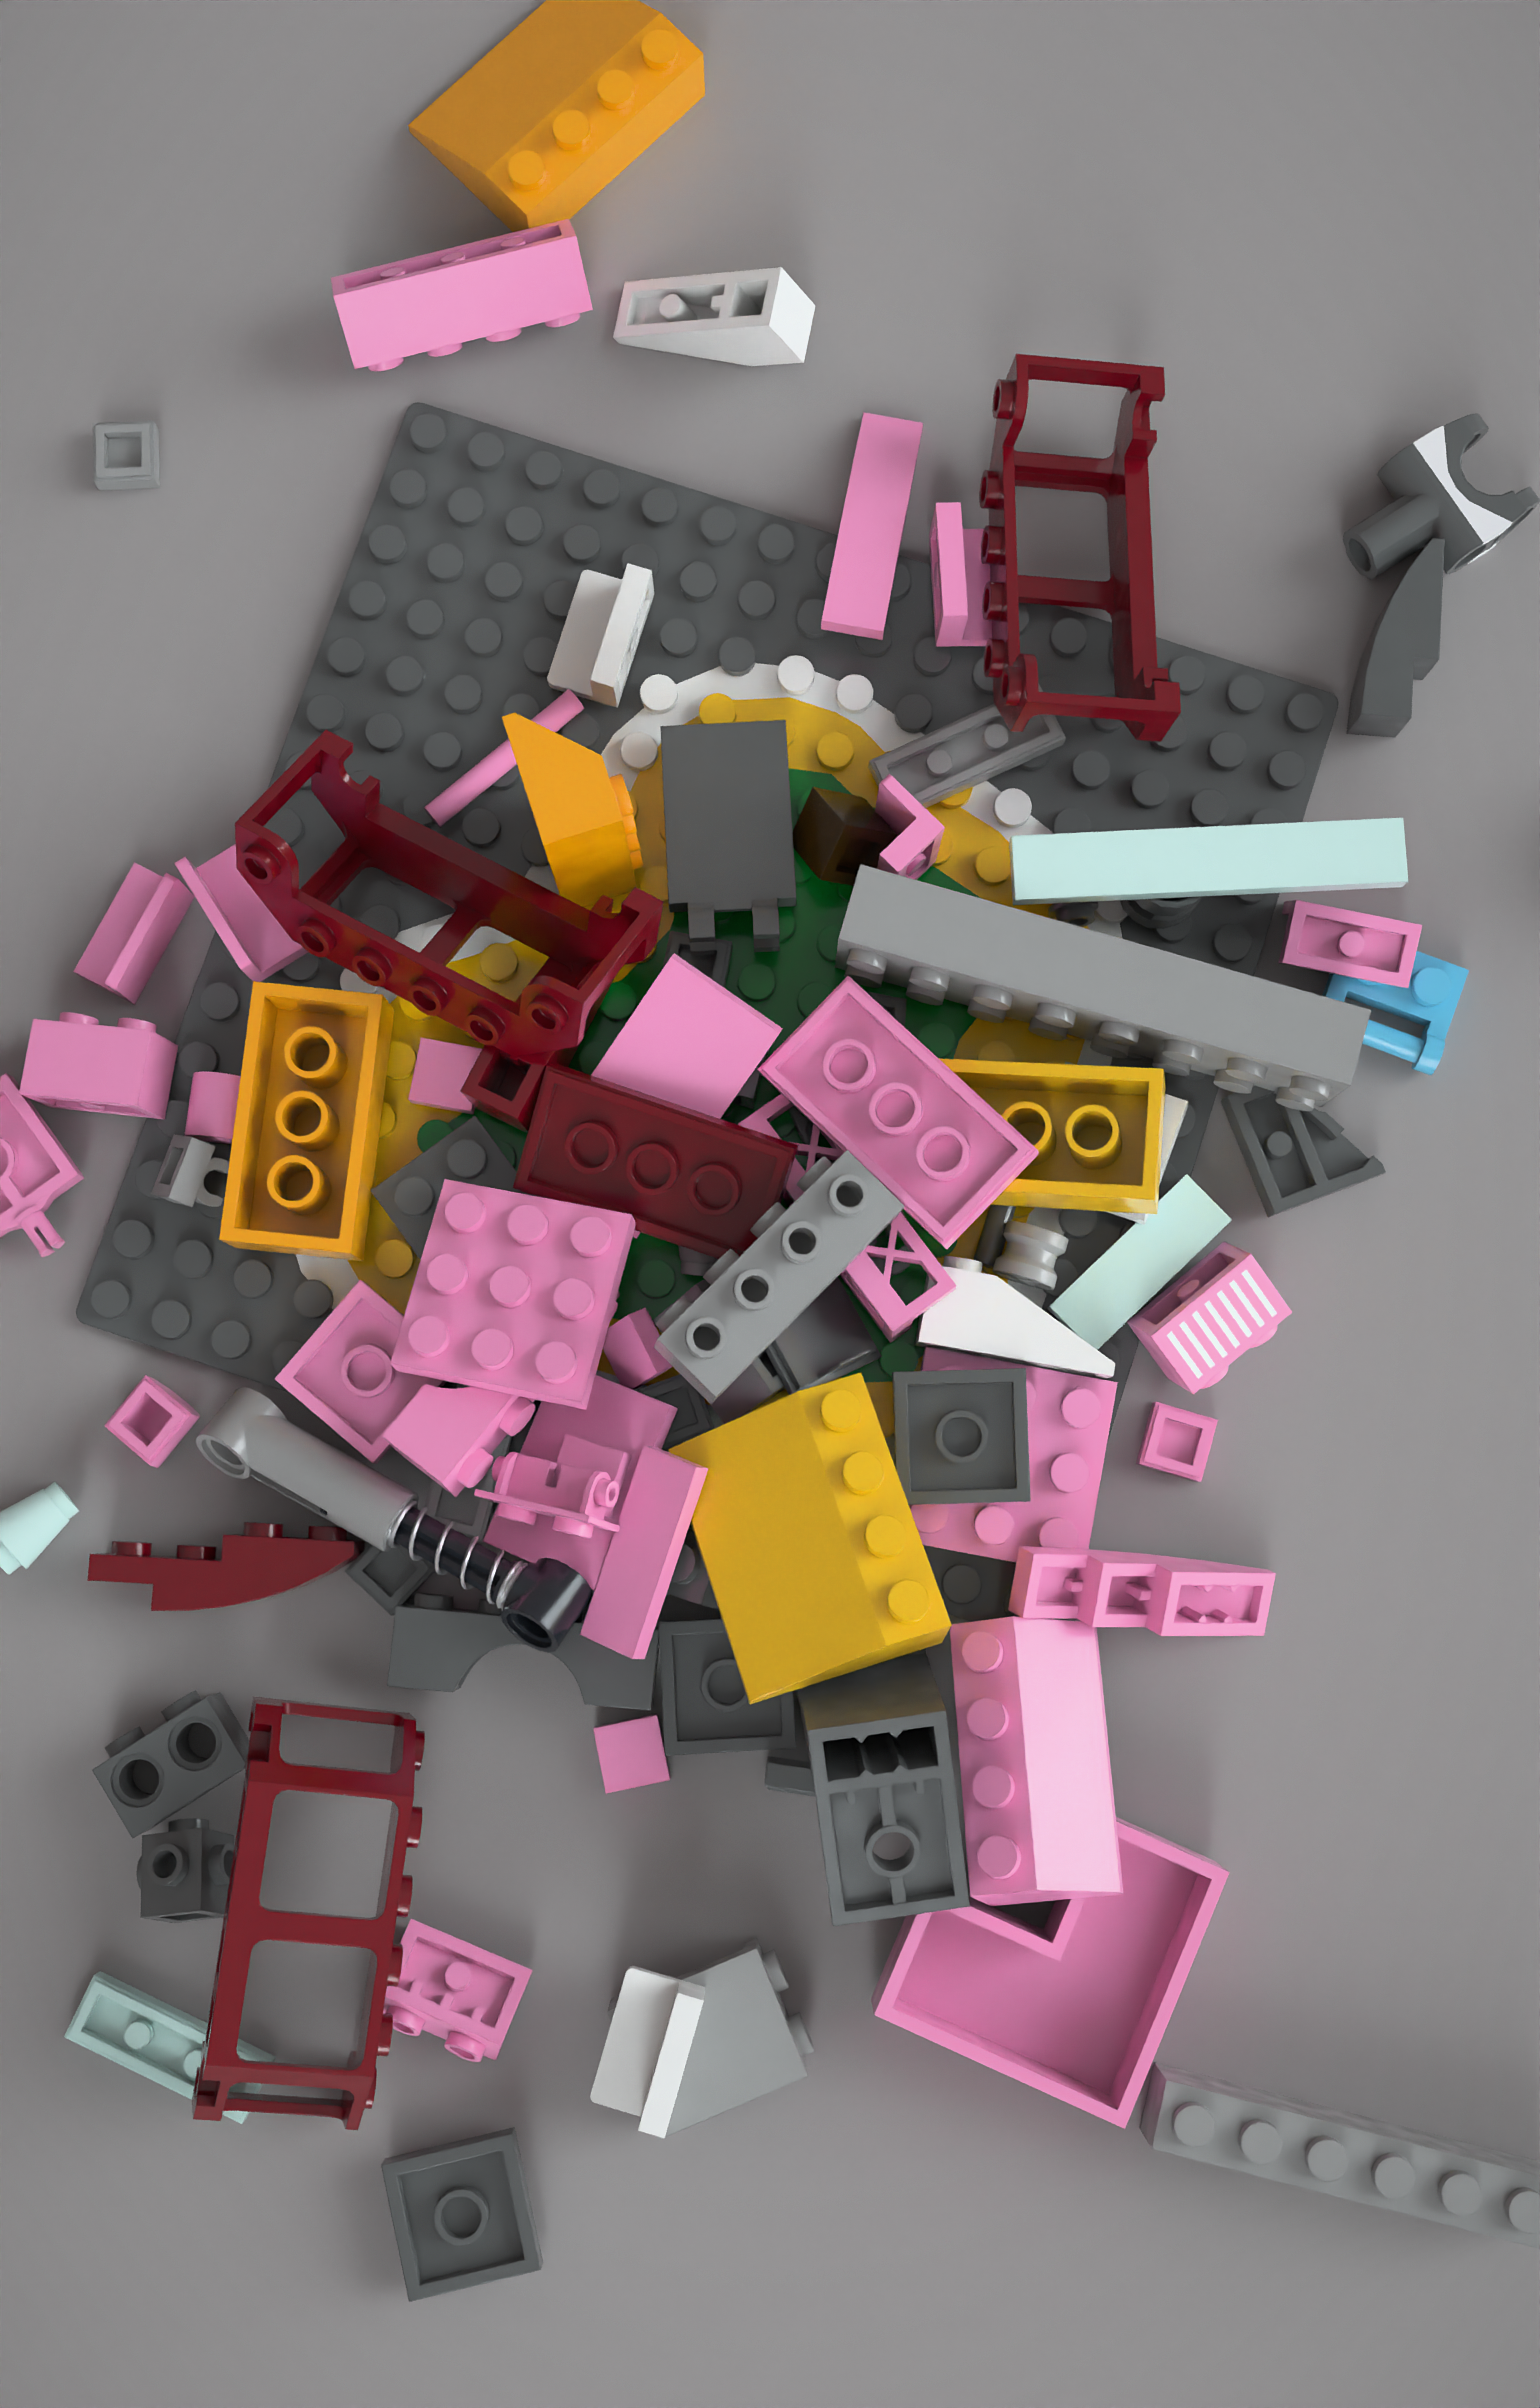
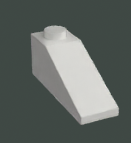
[613,267,815,366]
[915,1256,1115,1379]

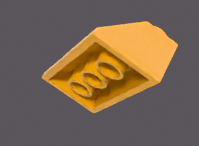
[502,712,644,907]

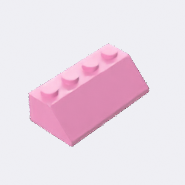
[950,1616,1123,1906]

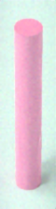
[424,689,584,827]

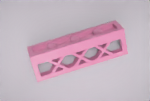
[738,1094,956,1343]

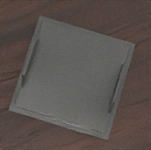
[765,1277,882,1395]

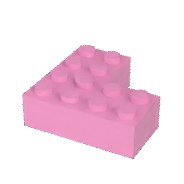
[871,1817,1230,2129]

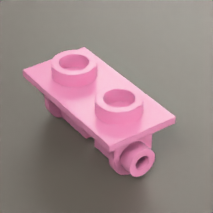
[474,1452,620,1539]

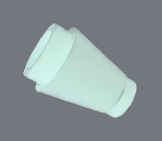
[0,1482,79,1575]

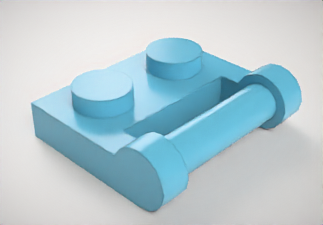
[1322,951,1469,1075]

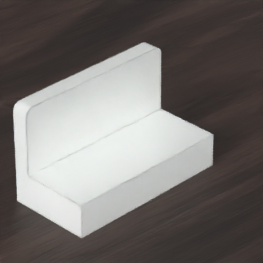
[547,563,654,708]
[590,1966,705,2138]

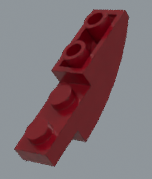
[87,1522,365,1611]

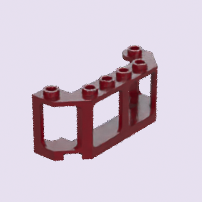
[979,354,1181,742]
[235,730,664,1057]
[192,1696,425,2130]

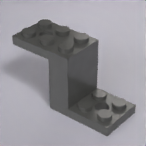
[798,1648,970,1926]

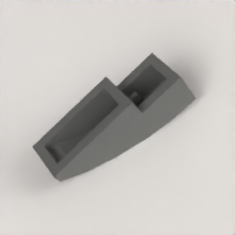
[1346,538,1445,737]

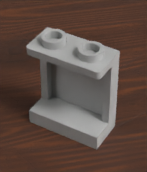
[607,1938,814,2140]

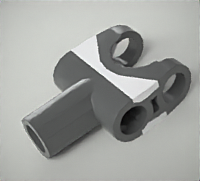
[1343,413,1540,580]

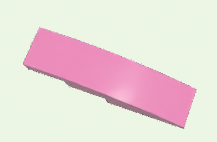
[821,412,923,640]
[1008,1546,1276,1636]

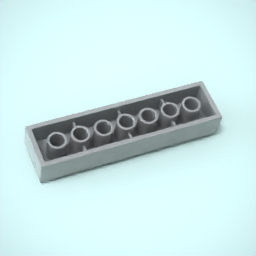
[835,864,1371,1111]

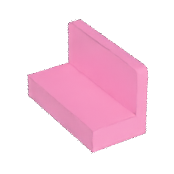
[929,502,992,647]
[875,774,945,880]
[174,844,308,982]
[73,862,195,1005]
[1278,900,1422,988]

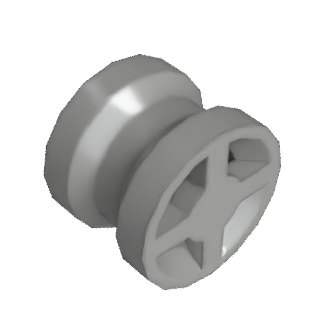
[992,1221,1069,1290]

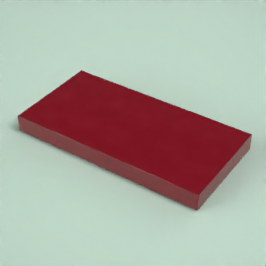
[513,1063,799,1259]

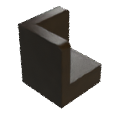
[792,787,897,886]

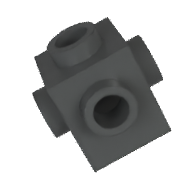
[136,1818,234,1923]

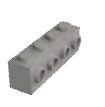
[654,1150,905,1404]

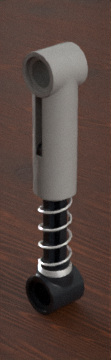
[196,1387,593,1653]

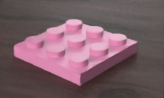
[390,1179,636,1410]
[909,1346,1118,1562]

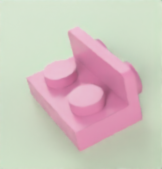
[383,1919,532,2062]

